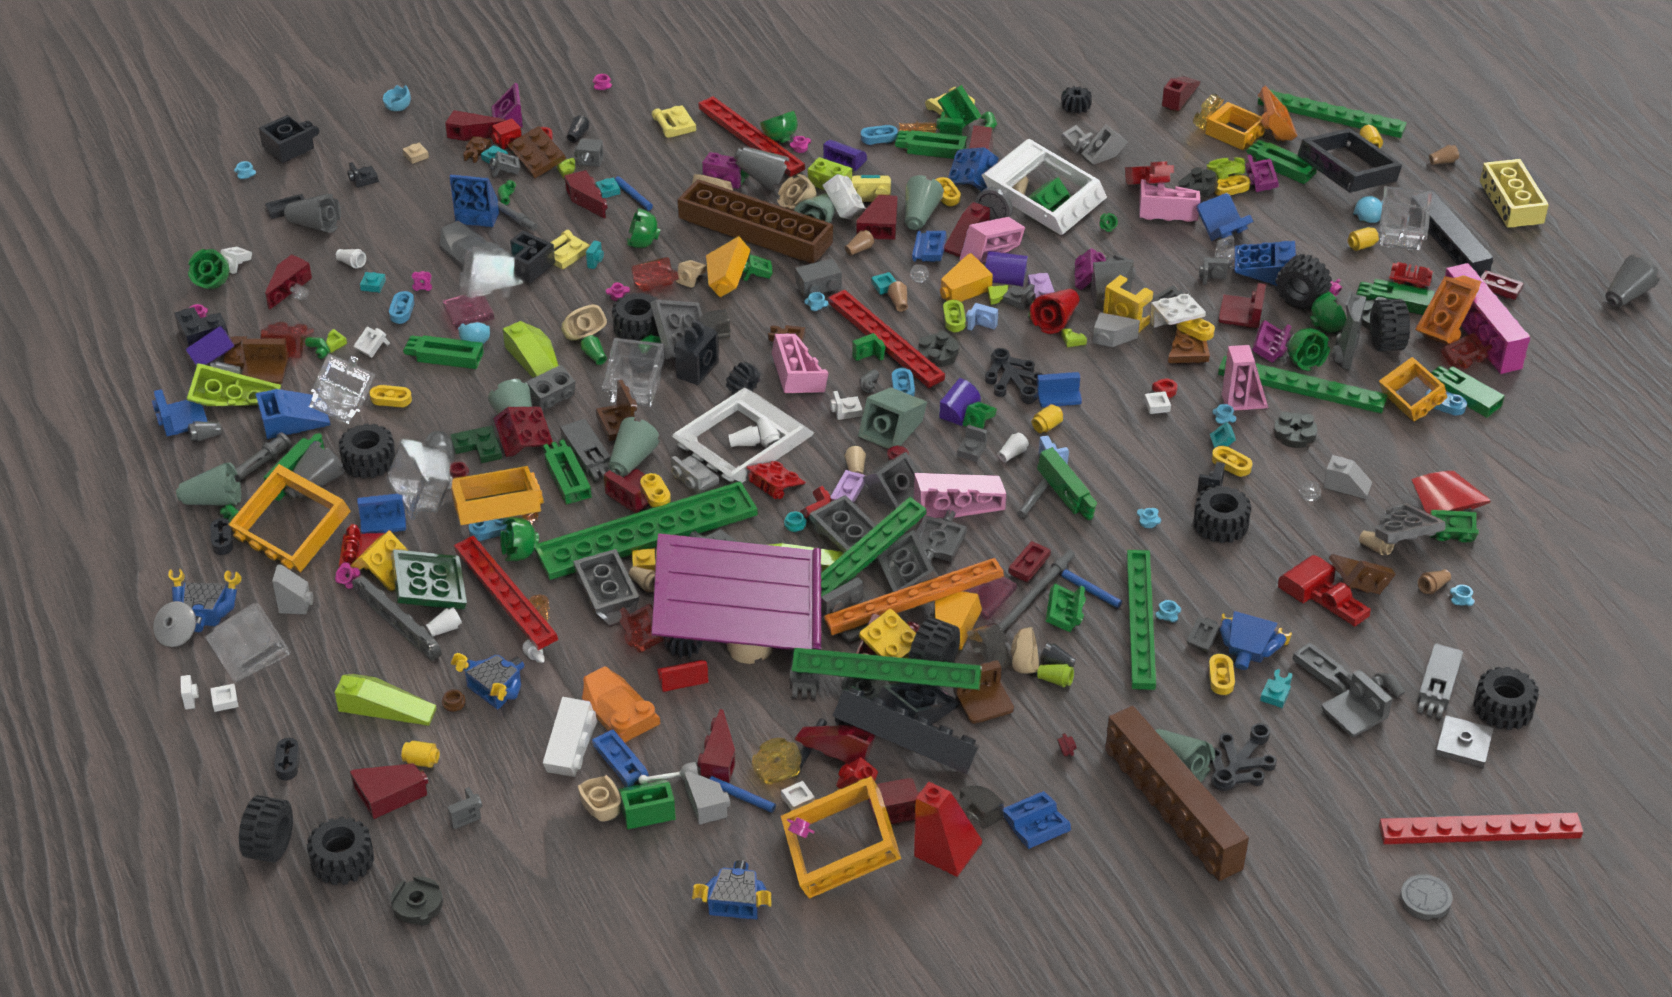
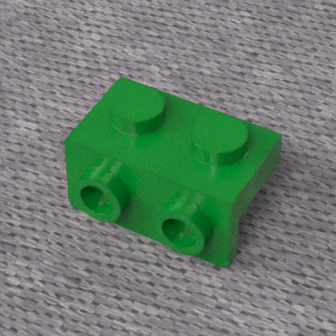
[938,85,981,128]
[1430,510,1479,543]
[1046,583,1086,632]

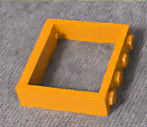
[228,464,351,573]
[450,466,544,525]
[781,776,901,899]

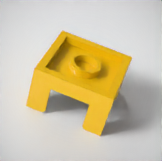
[1103,275,1153,332]

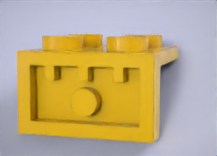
[350,530,408,591]
[859,609,916,659]

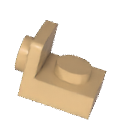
[676,260,707,288]

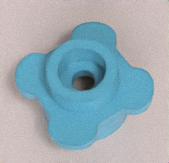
[234,161,256,179]
[805,292,828,311]
[1213,404,1236,424]
[1137,508,1161,528]
[1450,585,1474,606]
[1156,600,1181,622]

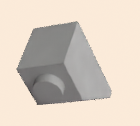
[1081,124,1128,164]
[1093,312,1140,347]
[1324,455,1372,499]
[272,565,313,614]
[684,771,730,825]

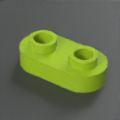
[943,300,966,332]

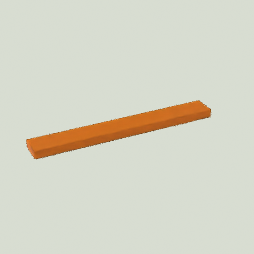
[824,558,1004,635]

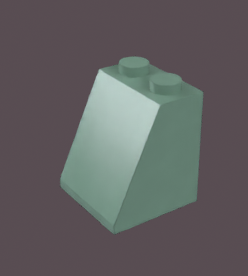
[858,387,927,449]

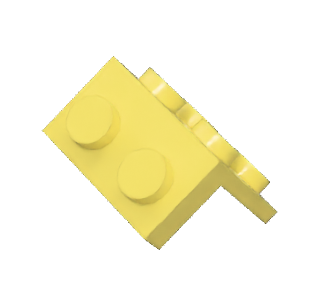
[852,176,891,202]

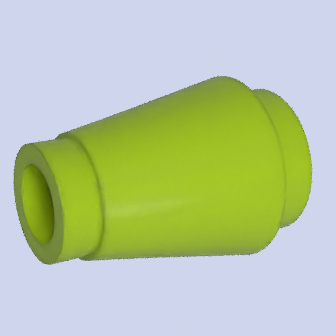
[1037,664,1074,687]

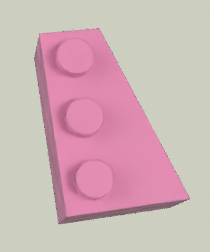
[1139,179,1200,222]

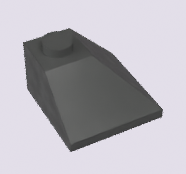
[1091,259,1134,309]
[862,452,918,510]

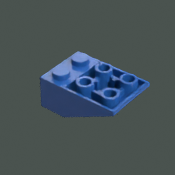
[450,175,499,227]
[1235,241,1296,286]
[256,389,331,439]

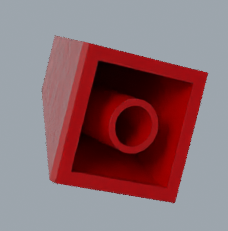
[914,782,982,877]

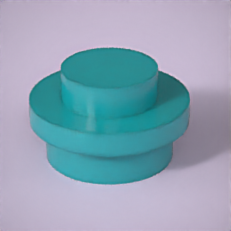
[784,511,806,532]

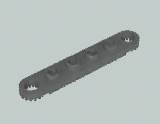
[352,576,442,661]

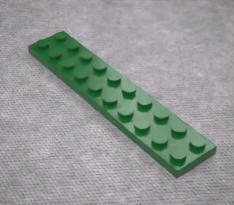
[534,481,758,580]

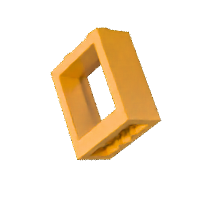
[1205,102,1266,150]
[1379,357,1447,422]

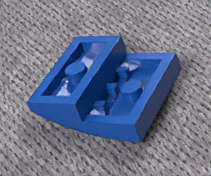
[1001,791,1071,849]

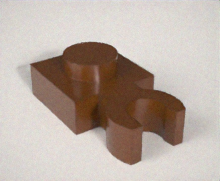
[463,136,491,163]
[768,325,806,342]

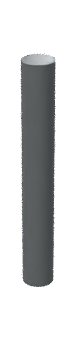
[1017,478,1049,518]

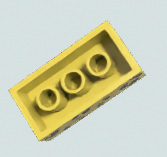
[1480,159,1549,228]

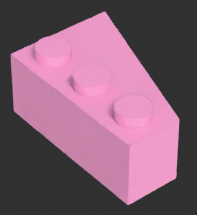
[959,217,1025,264]
[772,334,829,393]
[1222,345,1268,411]

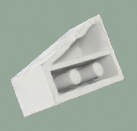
[543,697,597,777]

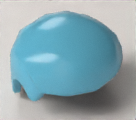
[382,85,411,111]
[1353,196,1385,223]
[458,322,490,344]

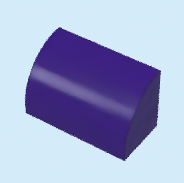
[823,140,867,171]
[985,251,1028,286]
[186,326,235,366]
[939,378,981,426]

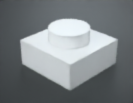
[1144,392,1171,414]
[181,675,199,710]
[210,684,238,712]
[781,781,815,811]

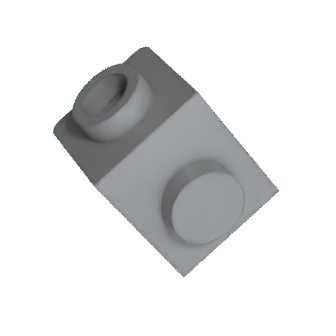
[1061,125,1093,153]

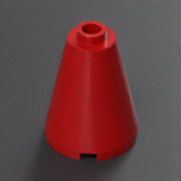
[1030,289,1080,334]

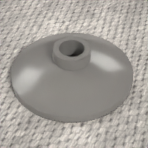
[153,601,196,647]

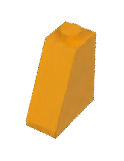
[706,236,750,297]
[940,253,993,302]
[935,591,982,650]

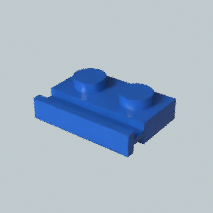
[912,231,947,262]

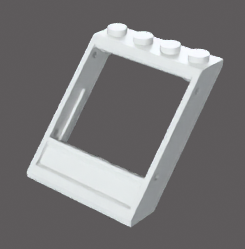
[982,139,1107,235]
[672,388,814,483]

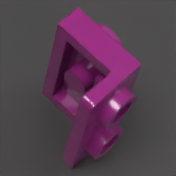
[702,152,741,189]
[1245,155,1279,192]
[1075,248,1106,290]
[1252,320,1291,363]

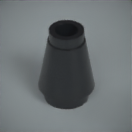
[566,115,590,143]
[1040,643,1076,667]

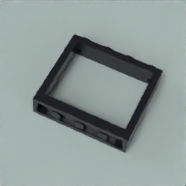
[1297,128,1403,193]

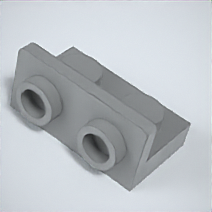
[671,455,719,494]

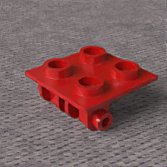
[1389,262,1433,288]
[746,461,805,499]
[339,524,385,567]

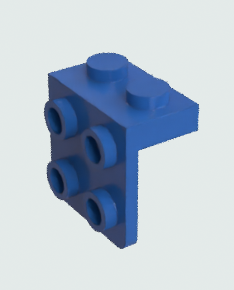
[948,147,999,192]
[1196,193,1254,241]
[152,389,208,437]

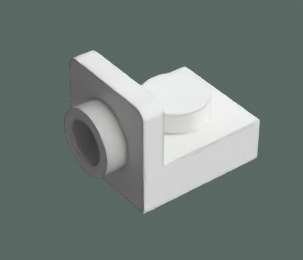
[221,247,252,274]
[353,327,390,358]
[830,391,862,420]

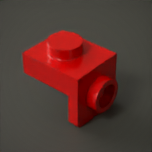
[800,486,831,519]
[836,757,878,789]

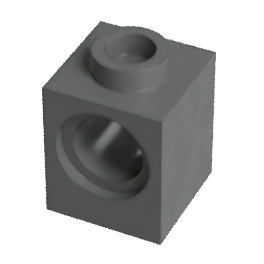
[574,138,604,167]

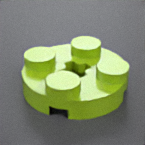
[1206,157,1245,179]

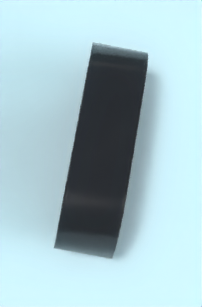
[210,518,233,555]
[274,738,300,780]

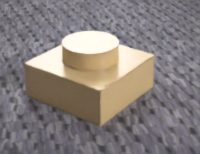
[403,143,429,164]

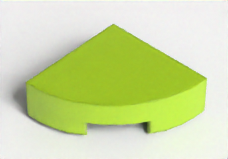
[556,158,575,178]
[988,285,1008,305]
[326,329,347,353]
[1061,329,1087,347]

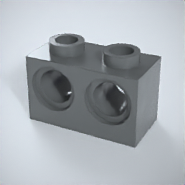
[526,364,576,410]

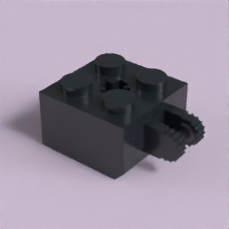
[259,115,319,163]
[674,319,719,386]

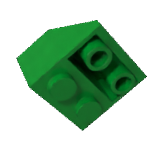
[1028,177,1071,212]
[617,780,676,830]

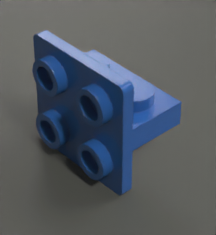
[357,493,406,534]

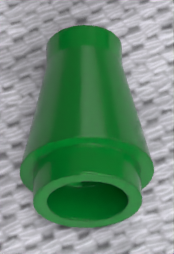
[581,335,607,365]

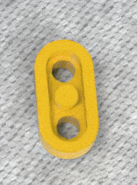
[1214,175,1250,196]
[935,177,961,206]
[1176,318,1215,341]
[369,385,412,408]
[1212,446,1252,477]
[640,473,671,508]
[1208,654,1235,695]

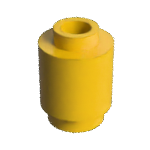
[1360,125,1383,149]
[1348,227,1379,251]
[1031,404,1063,433]
[401,741,440,768]

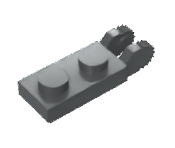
[1292,643,1352,695]

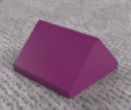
[492,83,523,127]

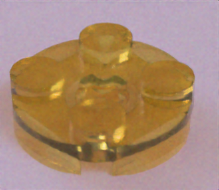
[1193,93,1224,130]
[752,737,801,785]

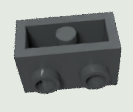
[795,259,842,298]

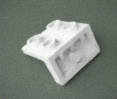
[1151,294,1206,327]

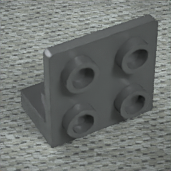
[821,577,869,642]
[1321,669,1393,737]

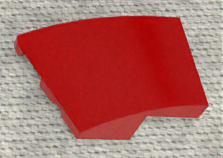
[1411,471,1491,514]

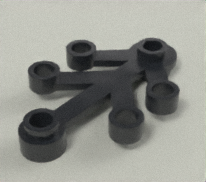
[985,348,1043,404]
[1209,723,1277,791]

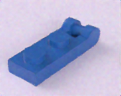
[592,729,649,788]

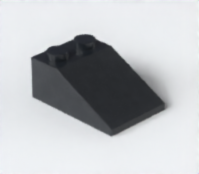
[878,683,960,725]

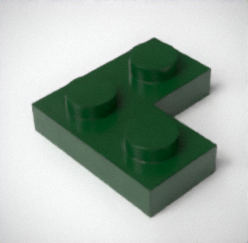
[450,425,502,464]

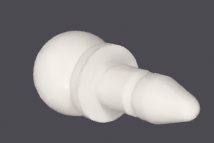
[522,639,544,664]

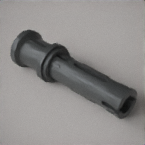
[234,432,292,482]

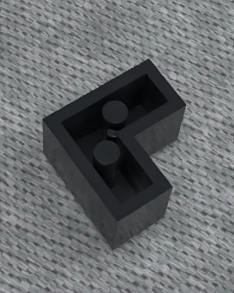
[510,230,555,283]
[174,307,229,348]

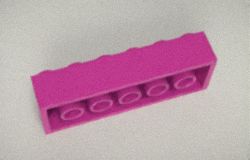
[1445,263,1530,374]

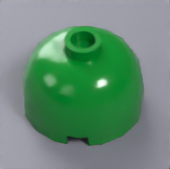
[760,111,798,143]
[627,208,660,249]
[188,249,230,290]
[1310,291,1347,333]
[1287,328,1330,371]
[500,517,539,561]

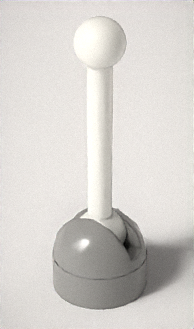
[639,762,698,784]

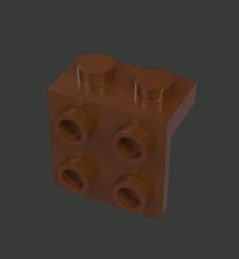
[242,339,289,385]
[596,380,637,441]
[1329,554,1396,594]
[953,660,1014,724]

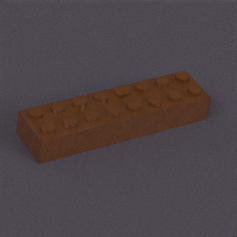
[677,179,833,264]
[1105,705,1249,881]

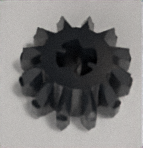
[1061,86,1092,114]
[726,362,761,395]
[664,637,703,659]

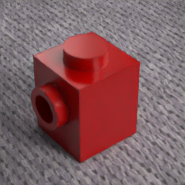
[491,118,522,150]

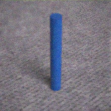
[615,176,653,211]
[1062,569,1122,608]
[710,776,776,813]

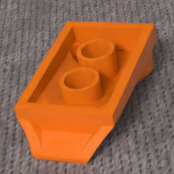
[1258,85,1297,142]
[1415,275,1482,345]
[582,666,660,743]

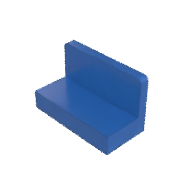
[1037,372,1082,407]

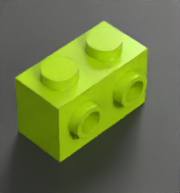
[807,157,852,190]

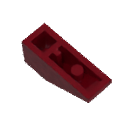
[944,202,990,257]

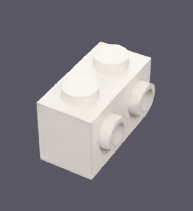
[823,174,866,220]

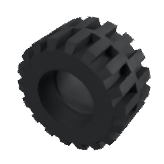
[1275,254,1332,310]
[612,293,659,344]
[1370,299,1410,351]
[339,423,396,479]
[1193,486,1252,543]
[909,617,960,663]
[1473,667,1539,730]
[239,795,293,863]
[307,817,374,885]

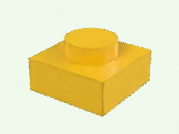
[632,549,656,571]

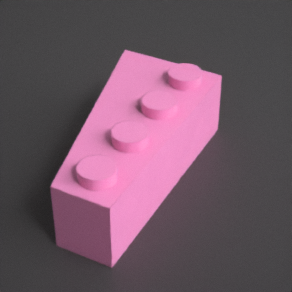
[914,473,1006,523]

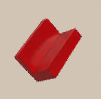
[657,660,708,692]

